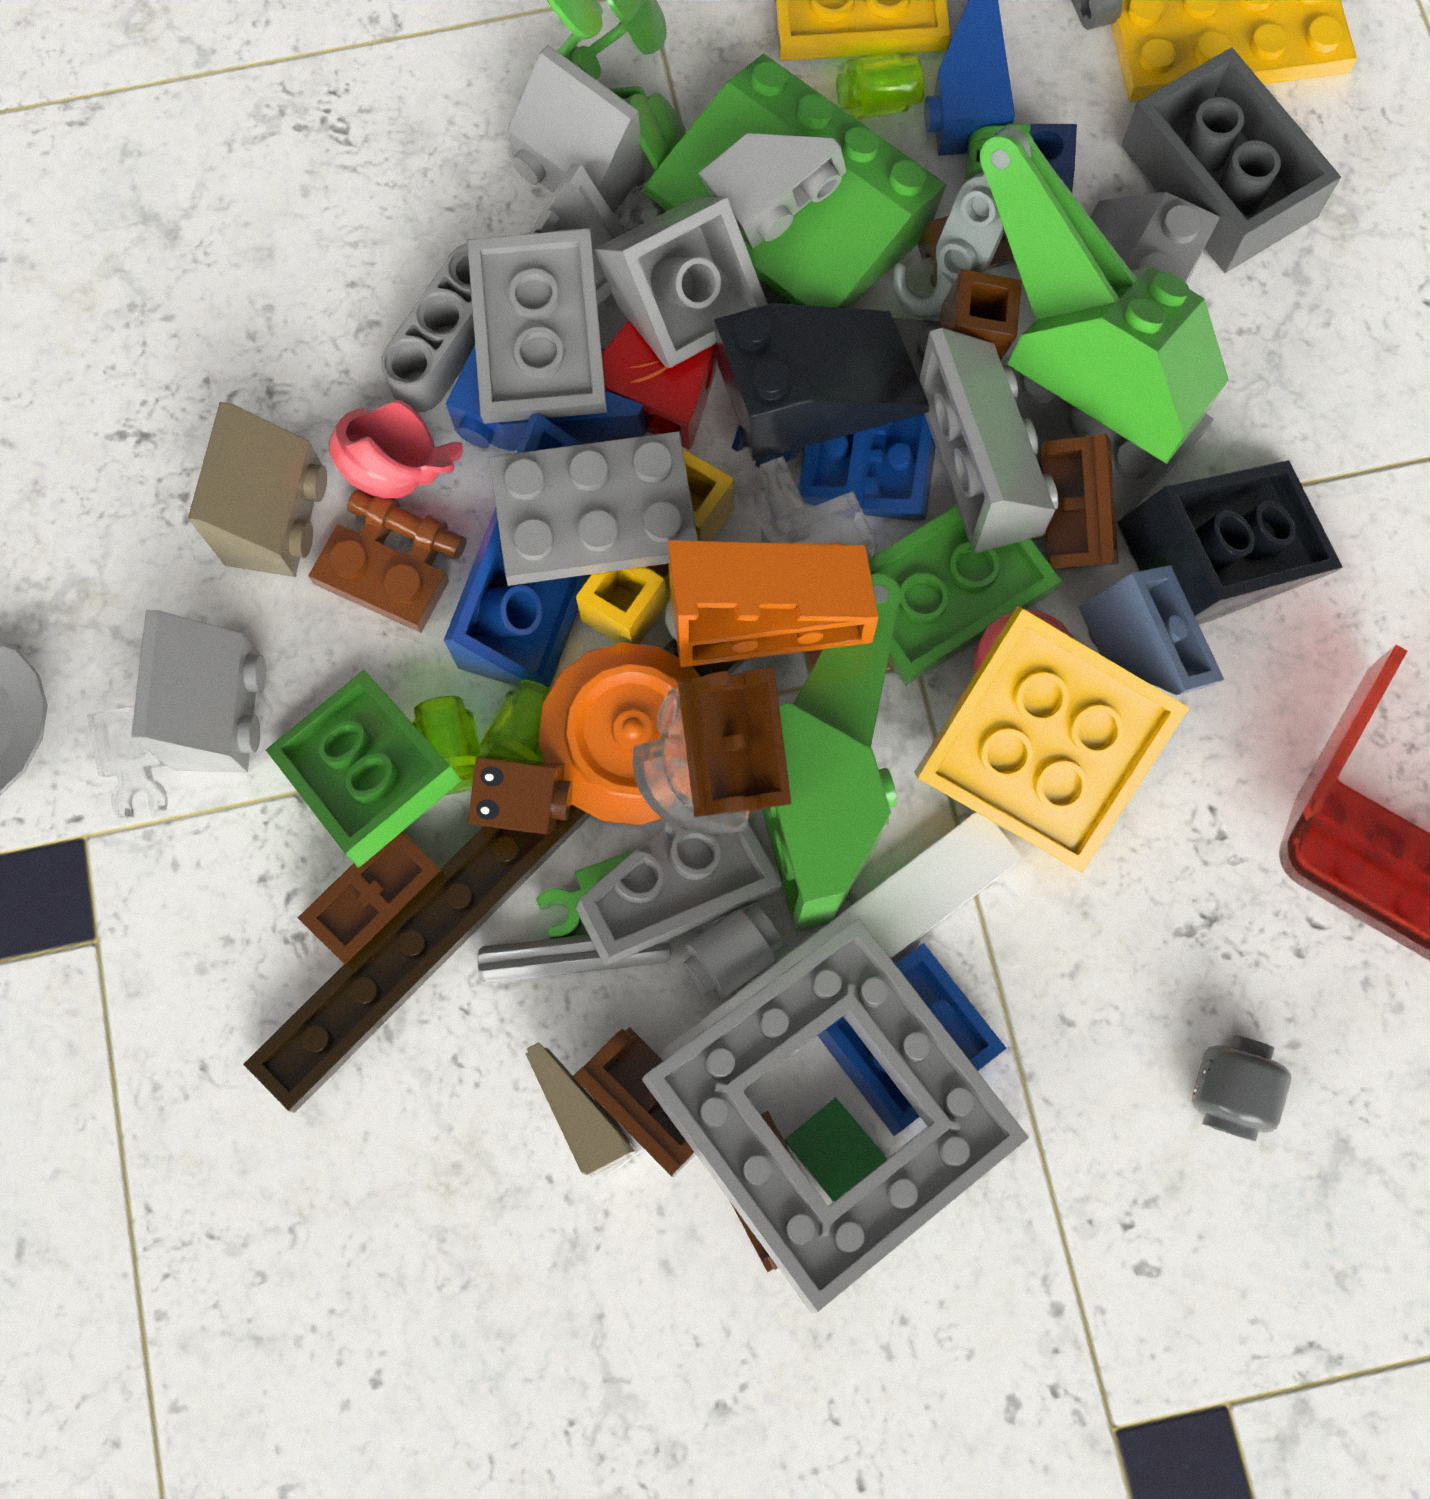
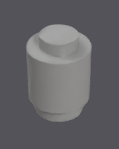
[683,905,784,998]

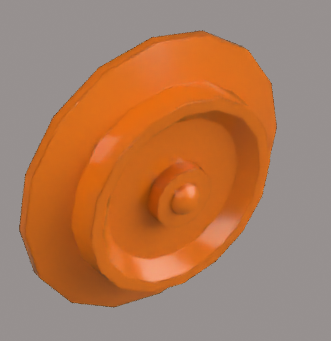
[538,642,700,826]

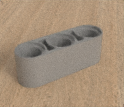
[381,243,475,413]

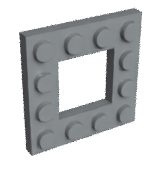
[642,918,1029,1314]

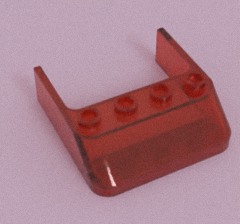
[1279,644,1430,961]

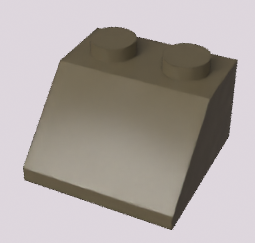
[188,402,327,577]

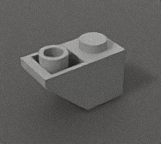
[699,133,847,249]

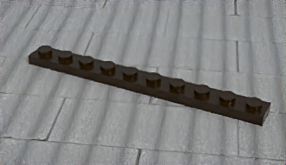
[243,638,746,1113]

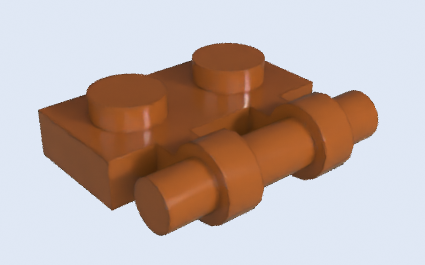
[308,489,467,633]

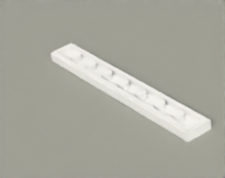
[594,812,1023,1178]

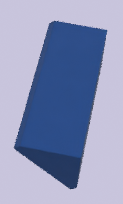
[444,413,591,694]

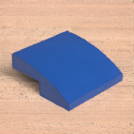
[797,414,936,520]
[817,943,1007,1136]

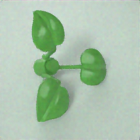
[532,0,686,171]

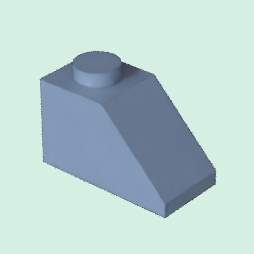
[1078,565,1225,695]

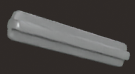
[477,934,671,983]

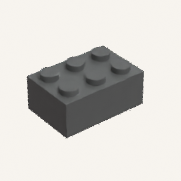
[1121,47,1341,273]

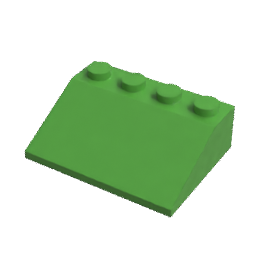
[643,53,947,308]

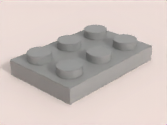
[467,228,607,424]
[489,432,698,586]

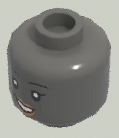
[1192,1035,1291,1141]

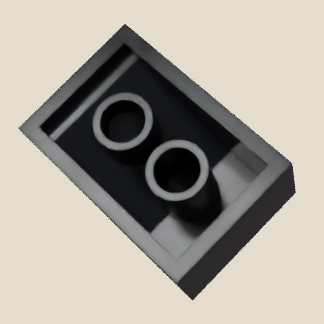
[714,303,930,461]
[1117,460,1343,624]

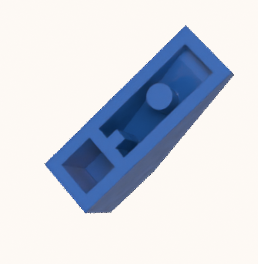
[924,0,1015,156]
[446,345,646,451]

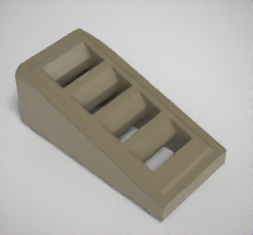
[525,1042,637,1177]

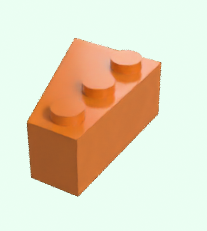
[667,540,878,667]

